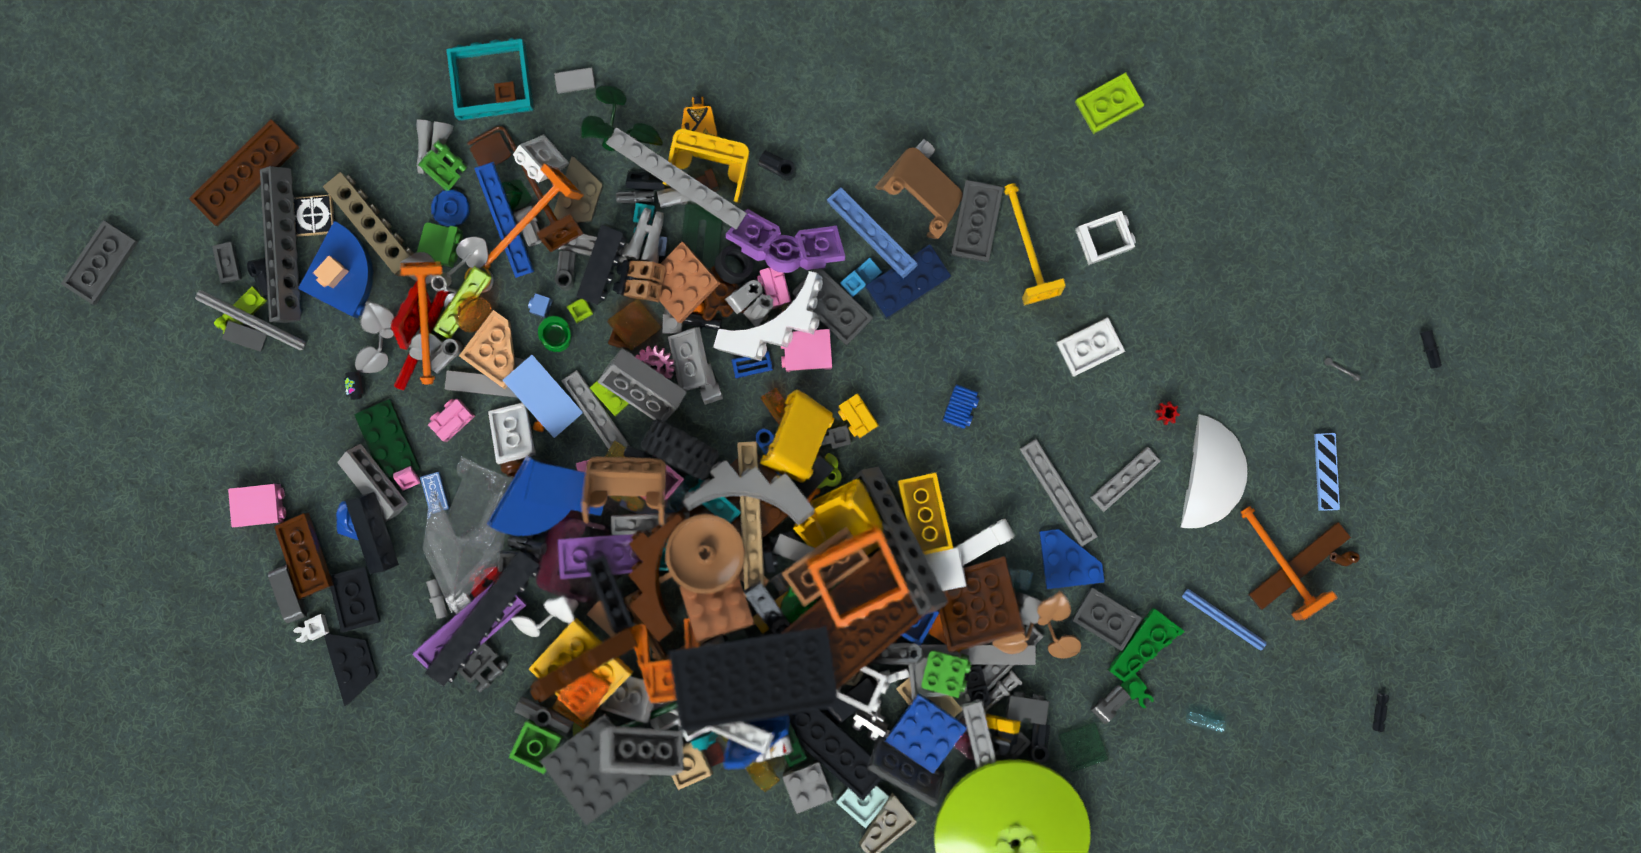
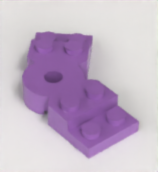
[726,209,845,273]

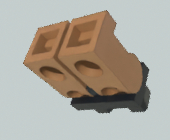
[613,260,666,302]

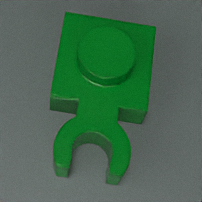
[1120,674,1154,709]

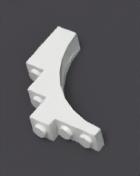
[714,271,823,361]

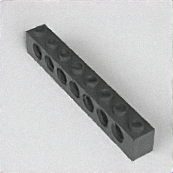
[260,166,302,323]
[852,466,948,616]

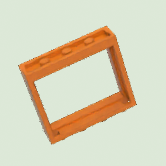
[805,526,909,627]

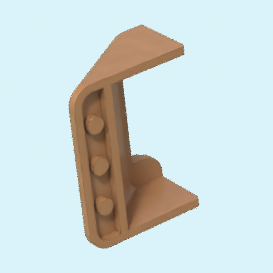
[875,148,962,239]

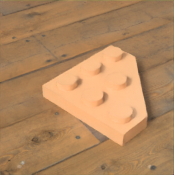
[459,310,516,389]

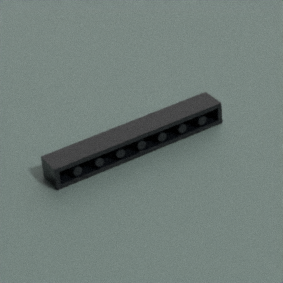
[424,547,541,687]

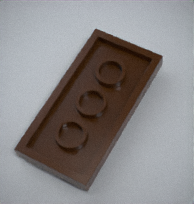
[274,513,333,599]

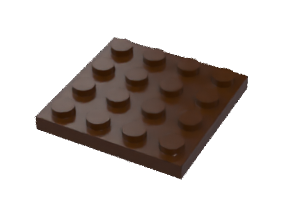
[939,556,1025,653]

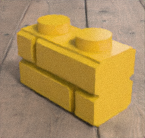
[838,393,879,439]

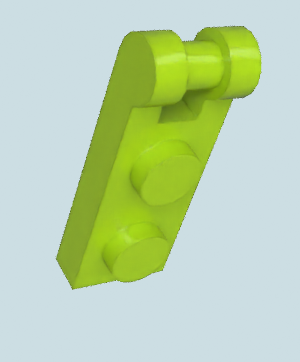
[214,287,267,334]

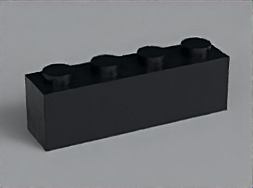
[576,223,628,305]
[345,492,399,574]
[583,551,633,634]

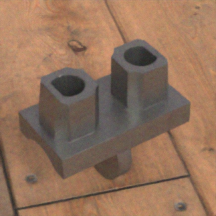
[852,707,889,741]

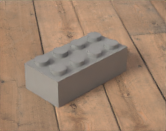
[598,348,686,422]
[600,727,683,776]

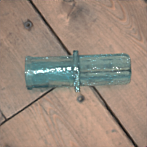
[1186,712,1226,733]

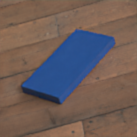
[524,461,604,516]

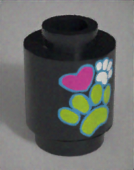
[344,371,366,400]

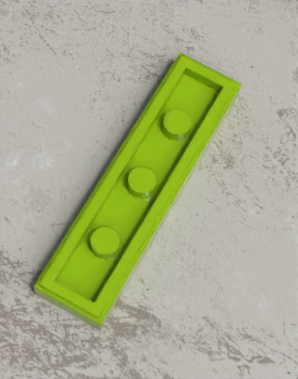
[433,266,491,339]

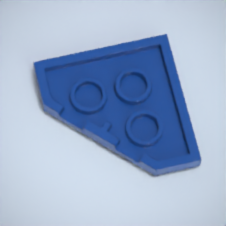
[1039,529,1104,589]
[724,715,790,769]

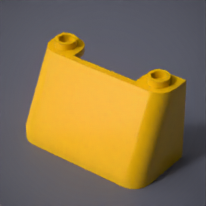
[760,389,834,483]
[793,479,883,548]

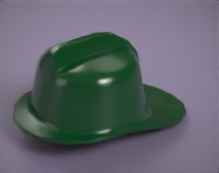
[502,180,532,211]

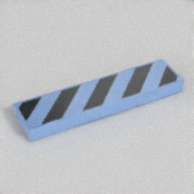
[1314,433,1340,511]

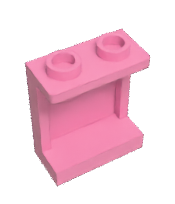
[781,329,832,372]
[228,484,286,527]

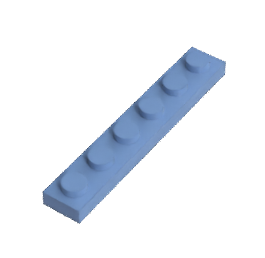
[827,188,918,278]

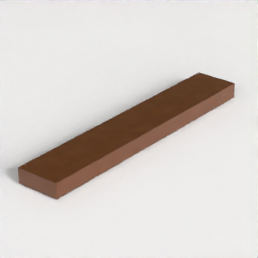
[1248,522,1351,610]

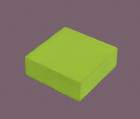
[567,299,593,323]

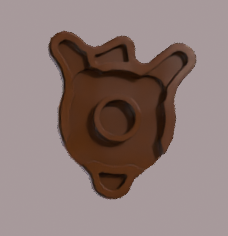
[702,266,749,321]

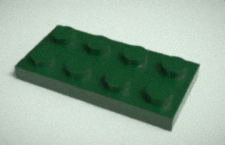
[354,399,420,482]

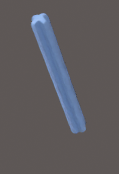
[1182,589,1267,650]

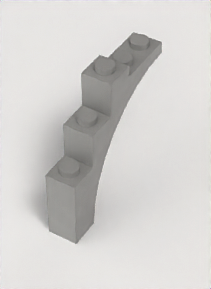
[683,460,814,526]

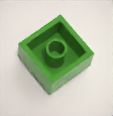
[509,719,564,774]

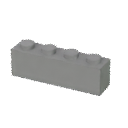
[337,444,408,522]

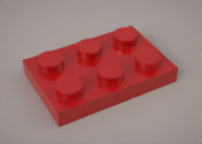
[391,281,432,350]

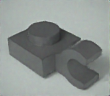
[821,425,851,449]

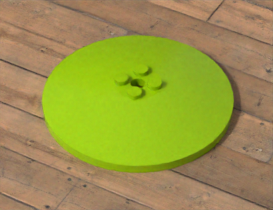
[934,760,1090,853]

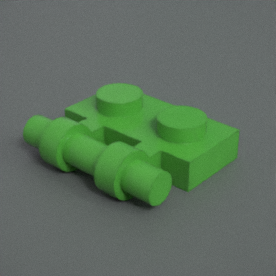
[418,140,467,191]

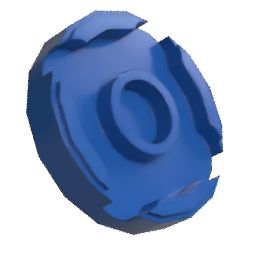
[431,189,470,227]

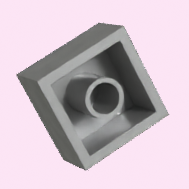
[782,760,833,814]

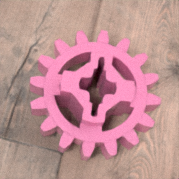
[636,345,675,379]

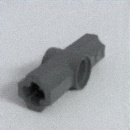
[514,696,574,737]

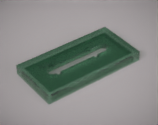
[682,204,722,270]

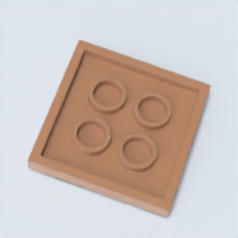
[650,242,720,323]
[680,577,754,643]

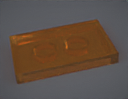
[553,671,612,729]

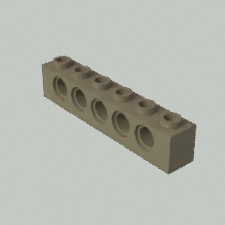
[323,172,414,277]

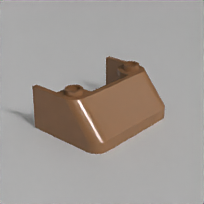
[582,457,666,525]

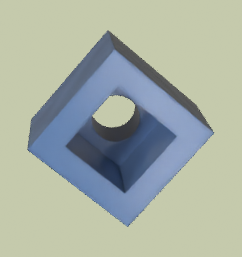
[528,294,553,318]

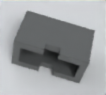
[1005,691,1049,725]

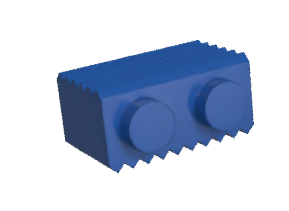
[942,384,980,429]

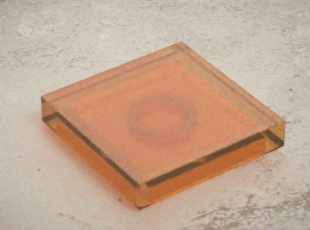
[607,299,662,351]

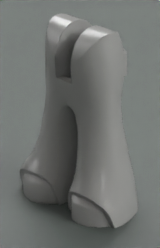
[416,120,453,174]
[622,208,664,263]

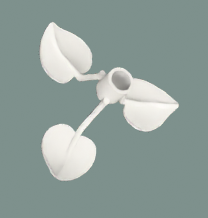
[511,596,579,637]

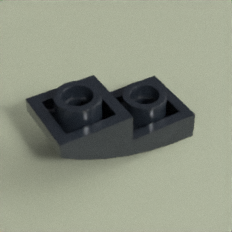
[964,665,991,706]

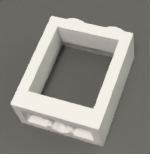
[1076,211,1136,265]
[837,667,890,714]

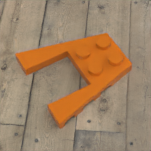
[629,618,701,703]

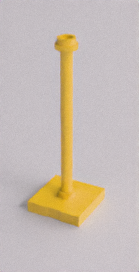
[1004,183,1065,305]

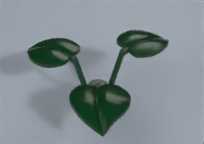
[581,86,663,151]

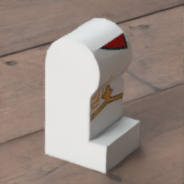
[756,735,793,762]

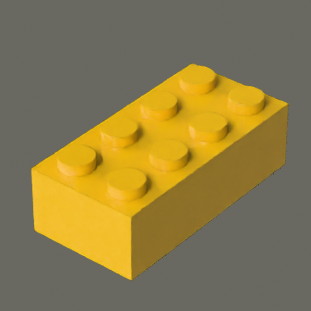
[897,473,953,555]

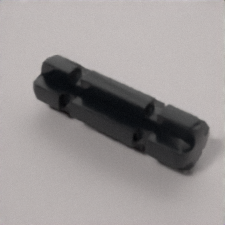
[1373,693,1389,732]

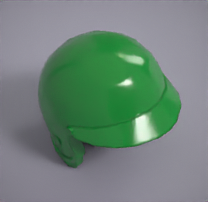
[538,316,572,352]

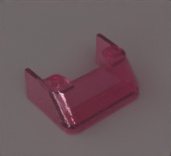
[536,516,609,602]

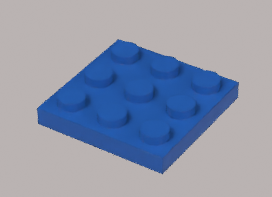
[885,693,967,773]

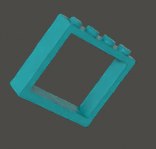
[446,38,534,120]

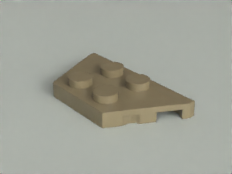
[554,156,603,223]

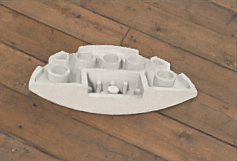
[1181,414,1247,528]

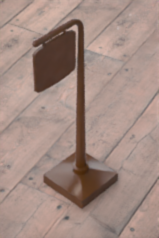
[467,126,584,252]

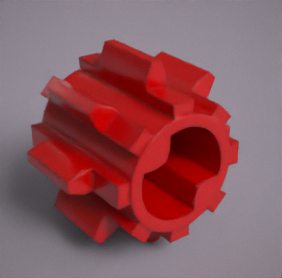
[1155,401,1180,425]

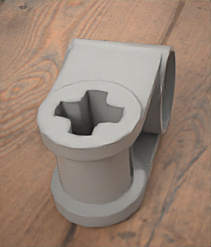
[725,280,762,314]

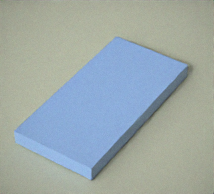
[502,355,583,438]

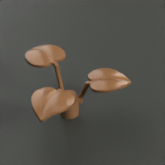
[992,591,1081,658]

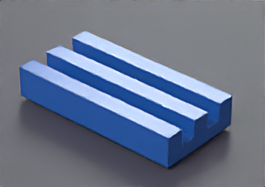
[732,351,773,378]

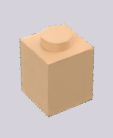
[313,256,349,288]

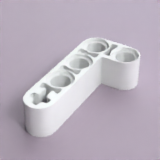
[953,519,1015,565]

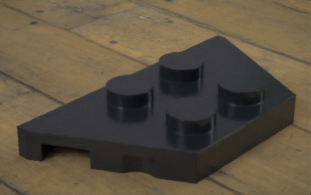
[324,633,378,706]

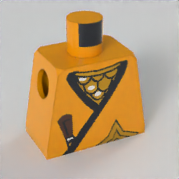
[681,96,718,137]

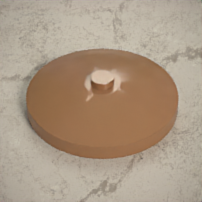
[666,515,745,594]

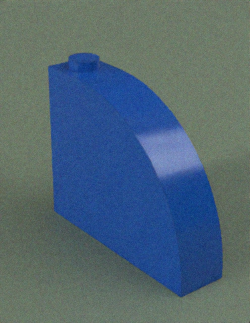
[298,221,373,319]
[487,456,570,536]

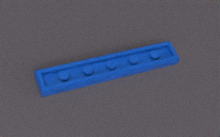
[474,162,534,278]

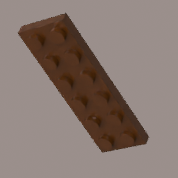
[188,119,300,227]

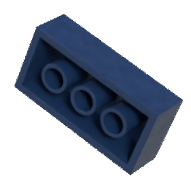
[865,245,951,320]

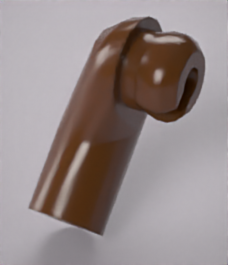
[1330,551,1360,566]

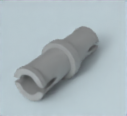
[426,578,448,619]

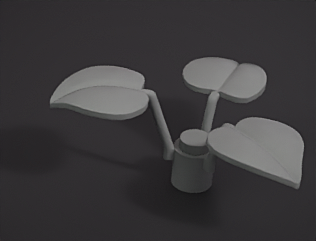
[400,236,488,325]
[355,301,443,373]

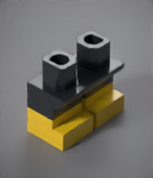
[985,714,1021,755]

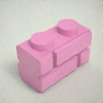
[757,268,792,309]
[428,398,475,442]

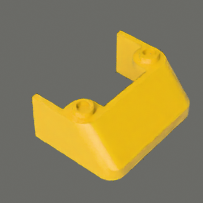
[663,129,749,203]

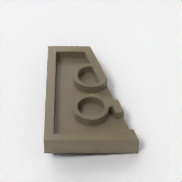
[859,792,917,853]

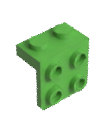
[417,222,463,268]
[921,650,972,698]

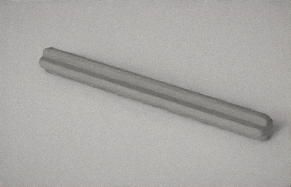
[195,290,306,350]

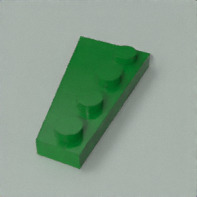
[1107,608,1185,682]

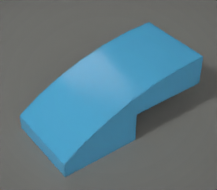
[840,258,883,297]

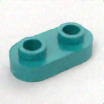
[690,730,718,751]

